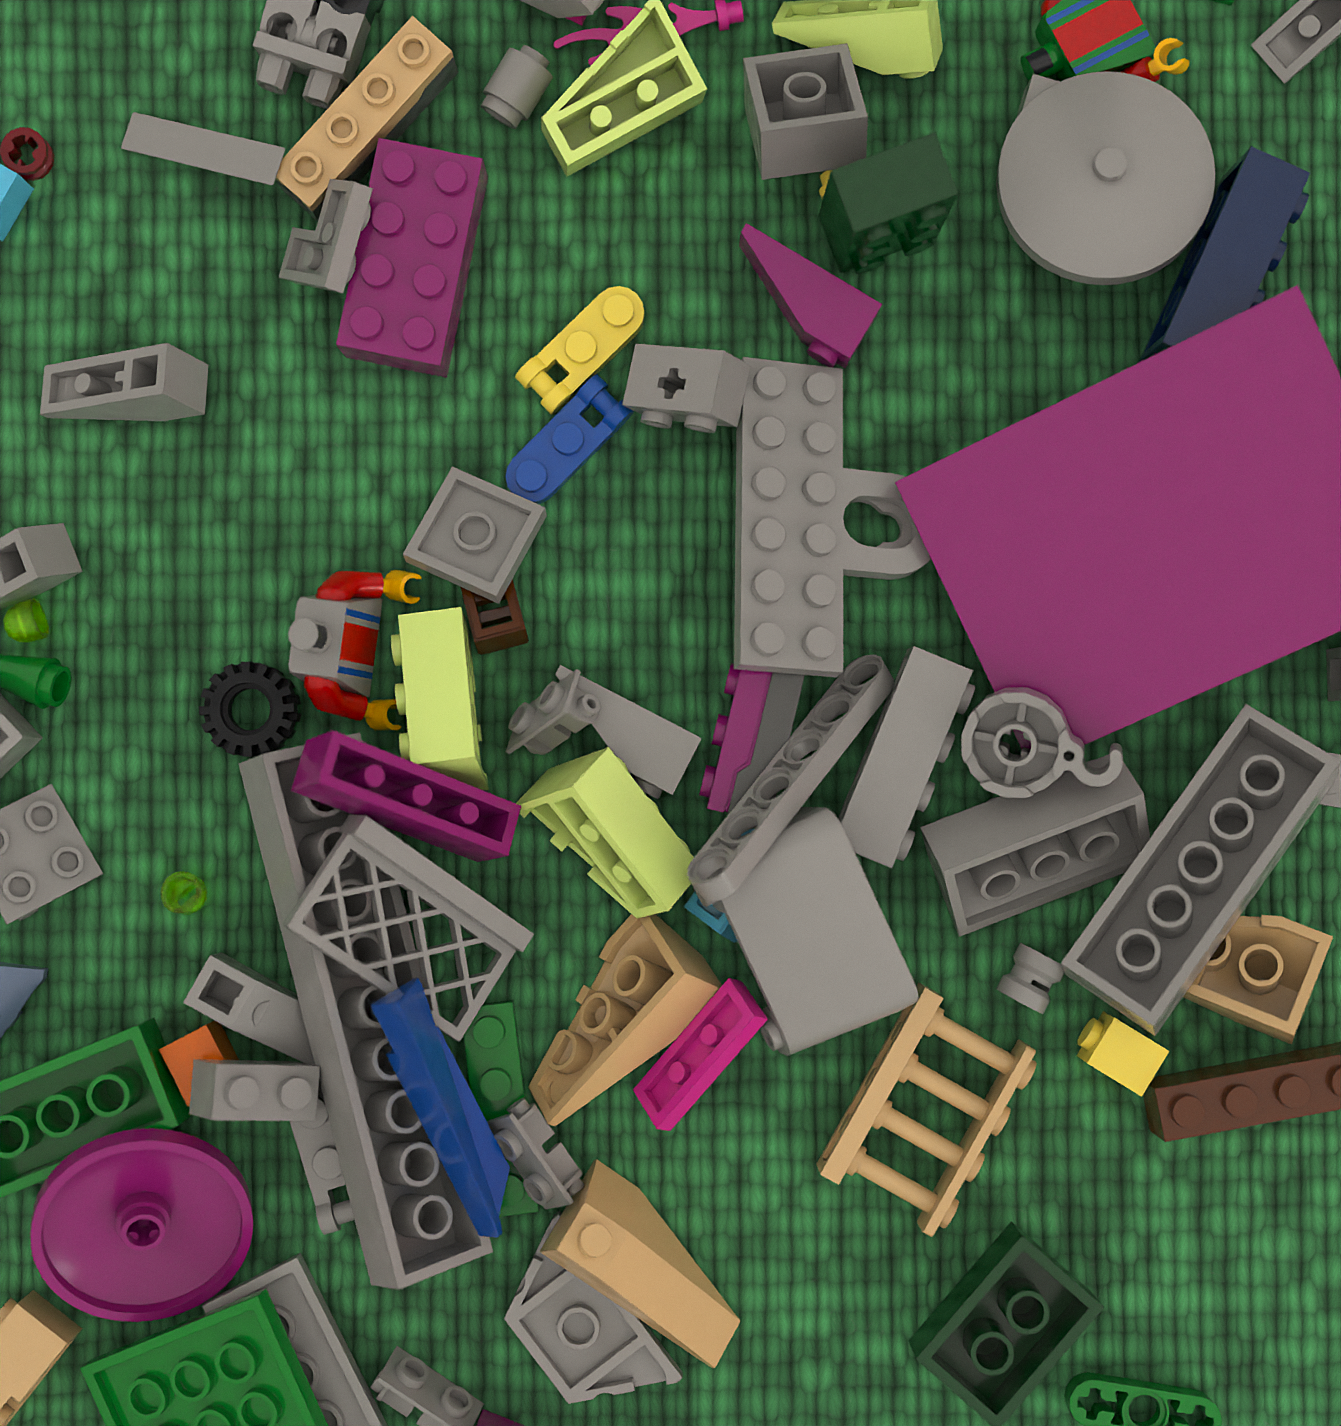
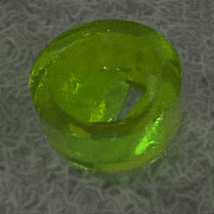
[3,598,49,643]
[161,871,208,915]

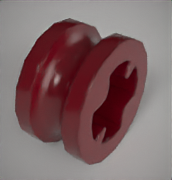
[0,127,54,181]

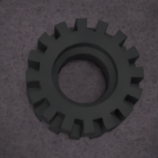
[199,662,302,757]

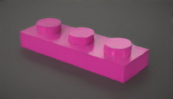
[633,978,768,1131]

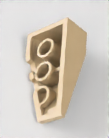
[528,914,722,1126]
[1183,915,1333,1044]
[539,1159,740,1368]

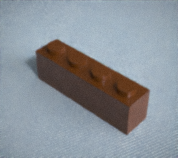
[1143,1042,1341,1142]

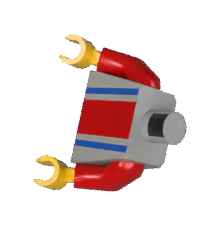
[288,570,422,730]

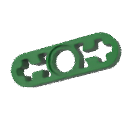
[1064,1372,1222,1426]

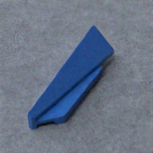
[370,978,510,1238]

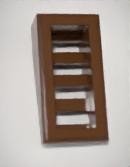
[460,579,529,655]

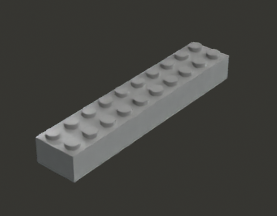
[239,732,493,1290]

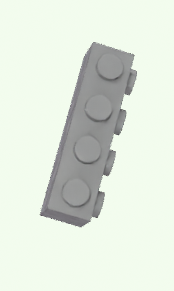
[838,646,975,868]

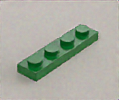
[460,1000,540,1217]

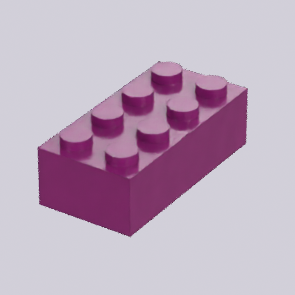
[336,138,488,378]

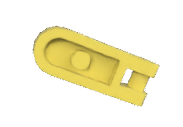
[515,286,645,415]

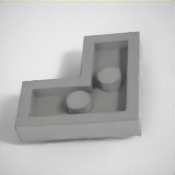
[278,179,373,293]

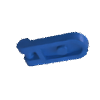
[505,374,634,504]

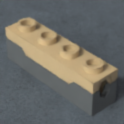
[275,16,458,222]

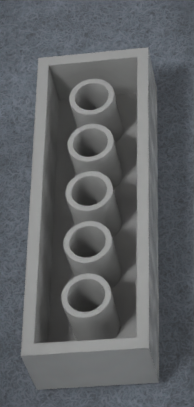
[1061,704,1341,1036]

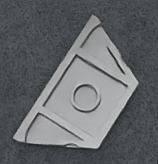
[504,1210,683,1404]

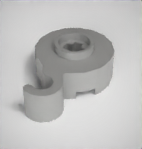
[961,687,1123,798]

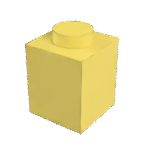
[1076,1011,1169,1097]

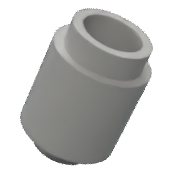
[480,45,553,129]

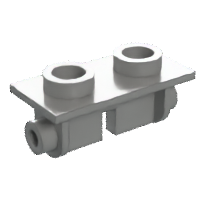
[506,669,600,755]
[487,1097,584,1210]
[370,1346,484,1426]

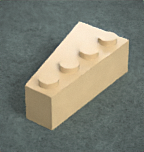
[0,1290,82,1426]

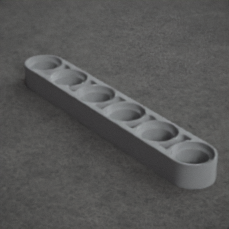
[687,655,894,902]

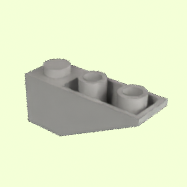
[183,952,315,1065]

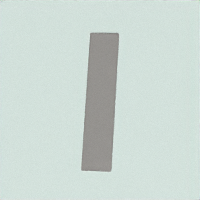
[121,112,285,185]

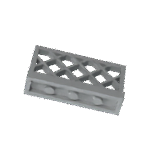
[282,814,534,1042]

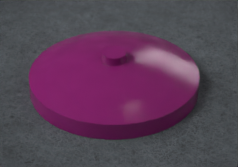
[30,1128,253,1322]

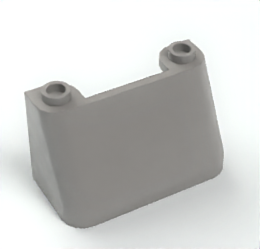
[690,807,919,1056]

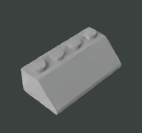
[920,754,1150,937]

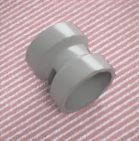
[996,943,1065,1014]

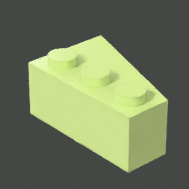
[541,0,707,177]
[391,607,489,790]
[515,747,694,918]

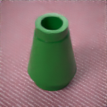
[0,654,72,709]

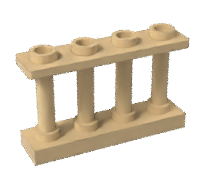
[816,982,1037,1237]

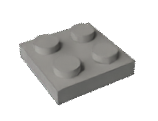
[403,467,547,604]

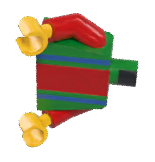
[1020,0,1190,82]

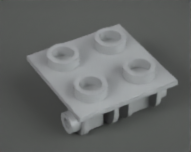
[0,784,103,925]

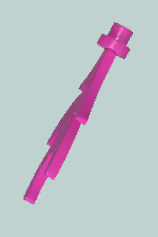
[554,0,744,66]

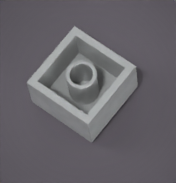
[743,43,868,180]

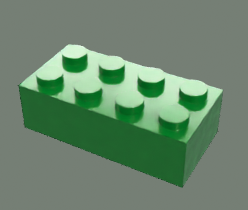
[0,1017,192,1198]

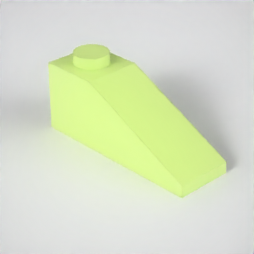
[772,0,943,79]

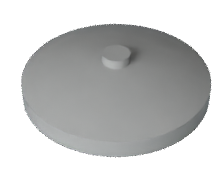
[996,72,1215,285]

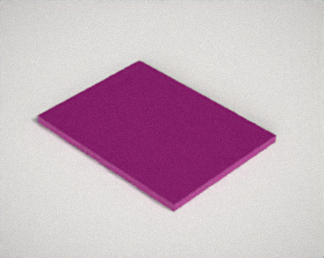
[895,285,1341,749]

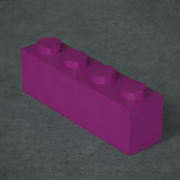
[291,730,521,862]

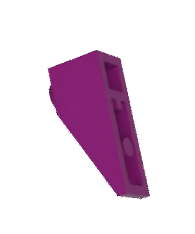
[739,223,882,368]

